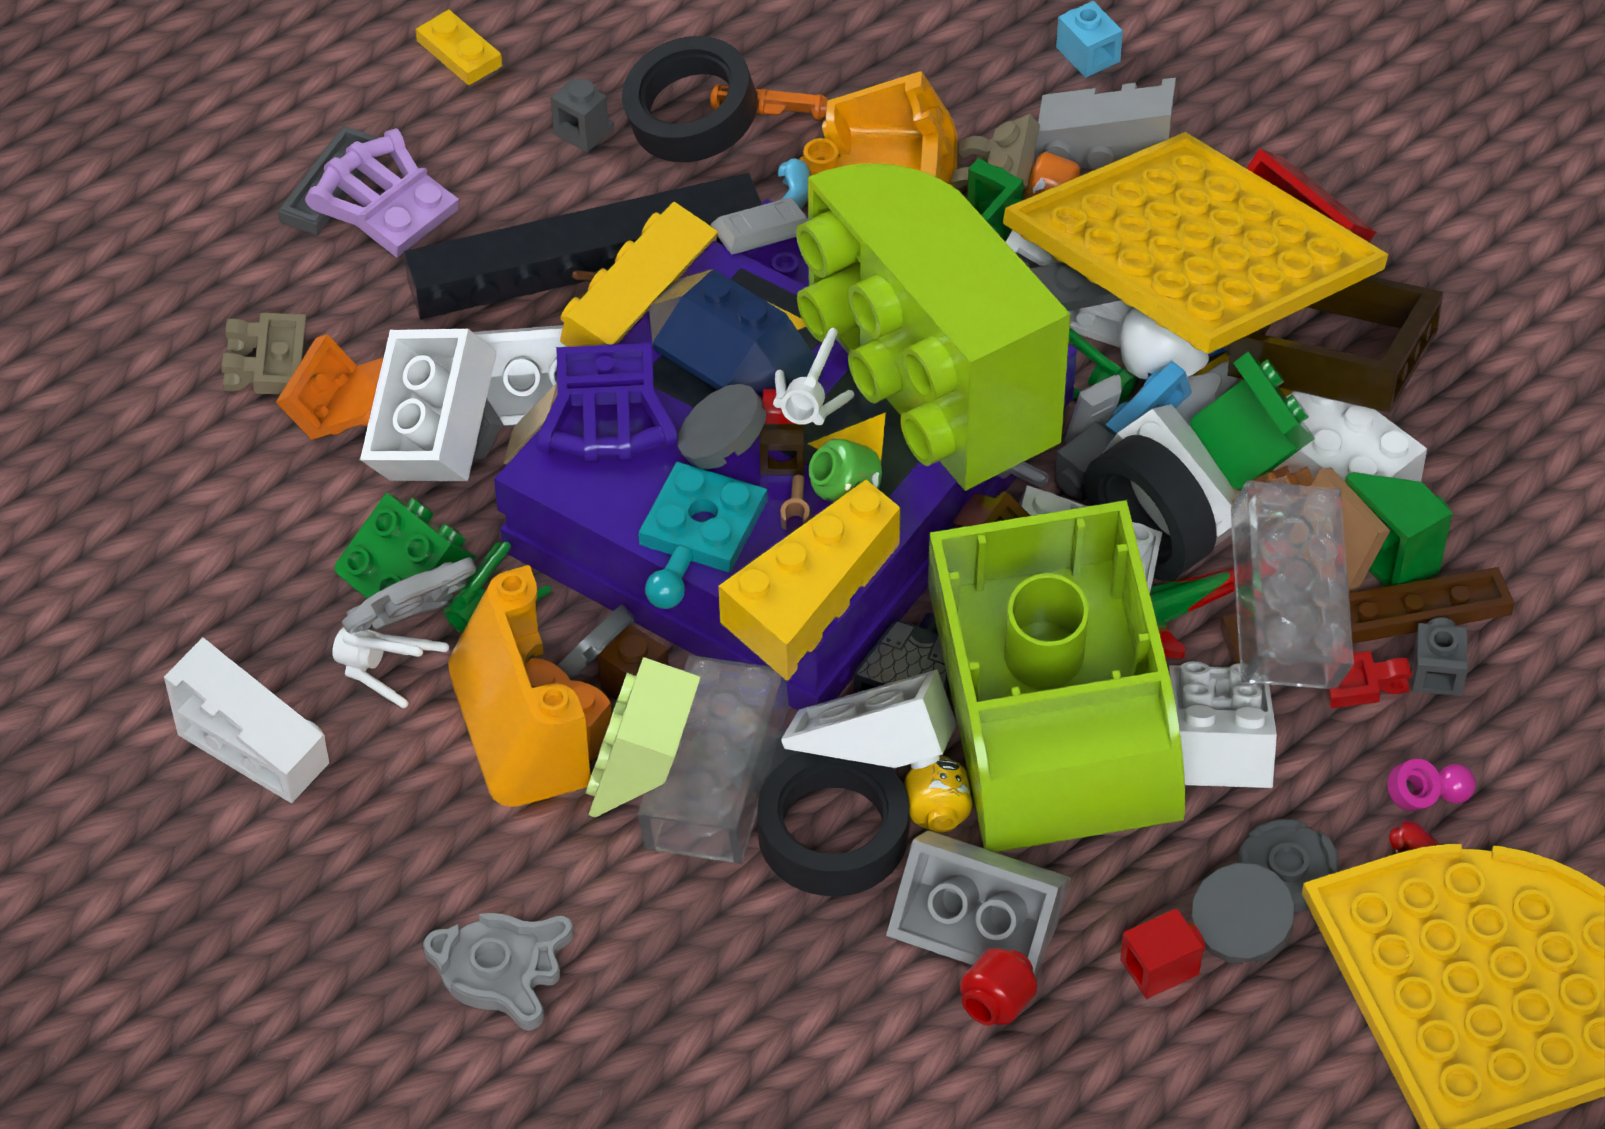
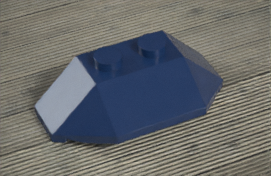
[649,269,823,398]

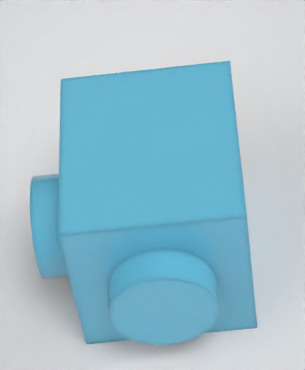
[1056,1,1123,78]

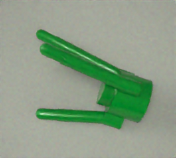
[1069,328,1137,408]
[443,542,552,634]

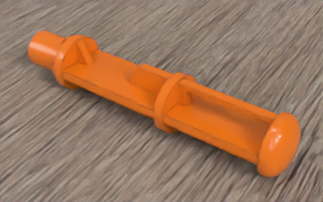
[710,84,828,121]

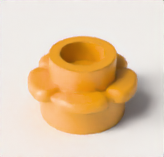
[799,138,843,176]

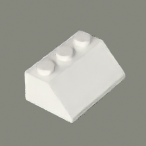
[473,325,567,425]
[1102,404,1260,546]

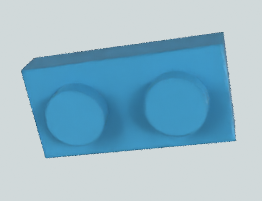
[1106,361,1192,436]

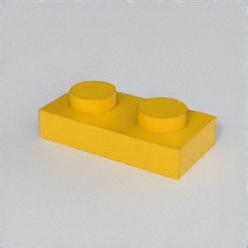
[415,9,502,86]

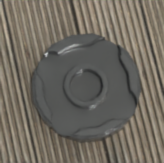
[678,384,766,469]
[557,604,634,680]
[1237,819,1339,912]
[1192,863,1295,964]

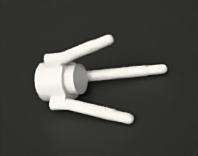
[773,328,854,425]
[333,627,449,708]

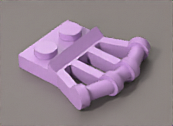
[305,128,459,258]

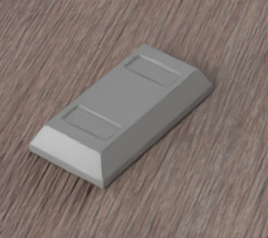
[711,197,808,255]
[1064,375,1121,444]

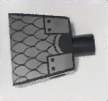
[854,613,951,701]

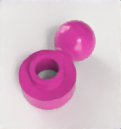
[1388,758,1476,811]

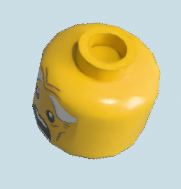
[904,755,973,833]

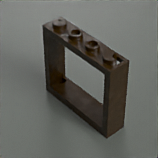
[1223,276,1443,413]

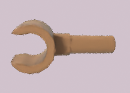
[780,475,810,530]

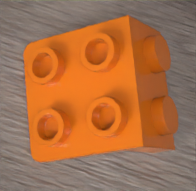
[276,334,384,440]

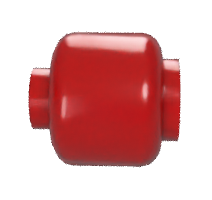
[960,948,1037,1026]

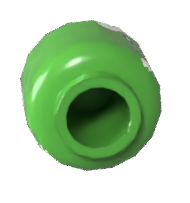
[809,439,882,503]

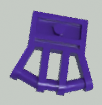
[537,343,678,462]

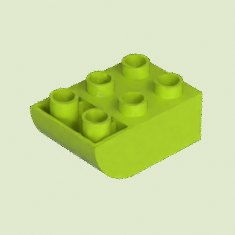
[796,164,1071,491]
[928,500,1185,852]

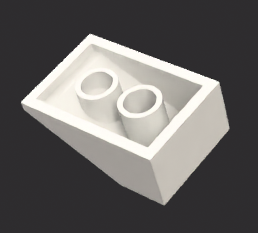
[781,669,956,769]

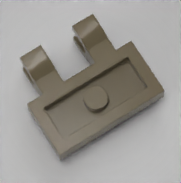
[951,114,1040,197]
[221,313,307,394]

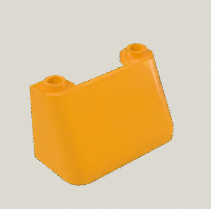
[822,71,958,188]
[448,565,591,807]

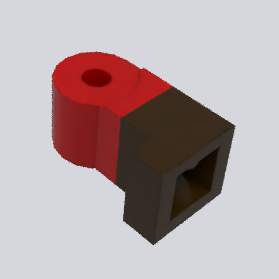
[760,389,804,475]

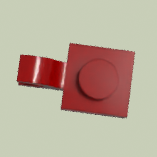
[1321,651,1412,709]

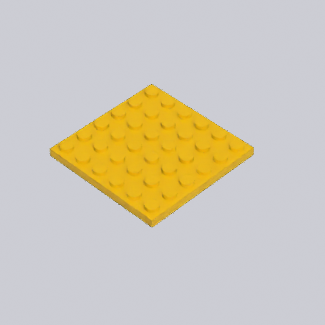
[1003,132,1388,354]

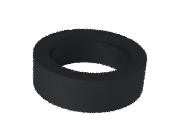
[622,36,758,162]
[1085,435,1217,581]
[758,752,909,896]

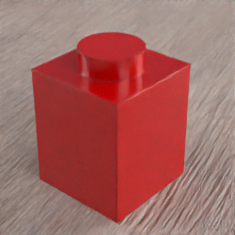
[1120,908,1205,999]

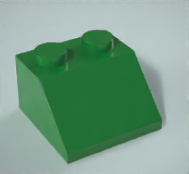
[1345,472,1453,587]

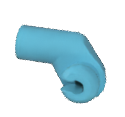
[778,158,811,209]

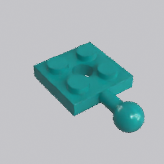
[638,462,767,609]

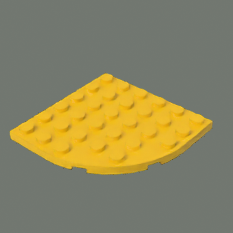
[1301,844,1605,1129]

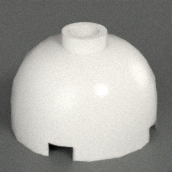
[1120,307,1209,380]

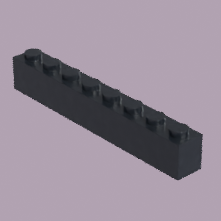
[404,173,762,320]

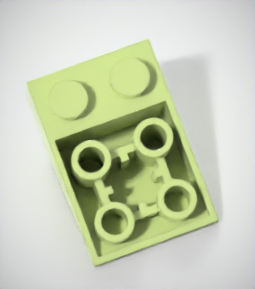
[585,657,700,817]

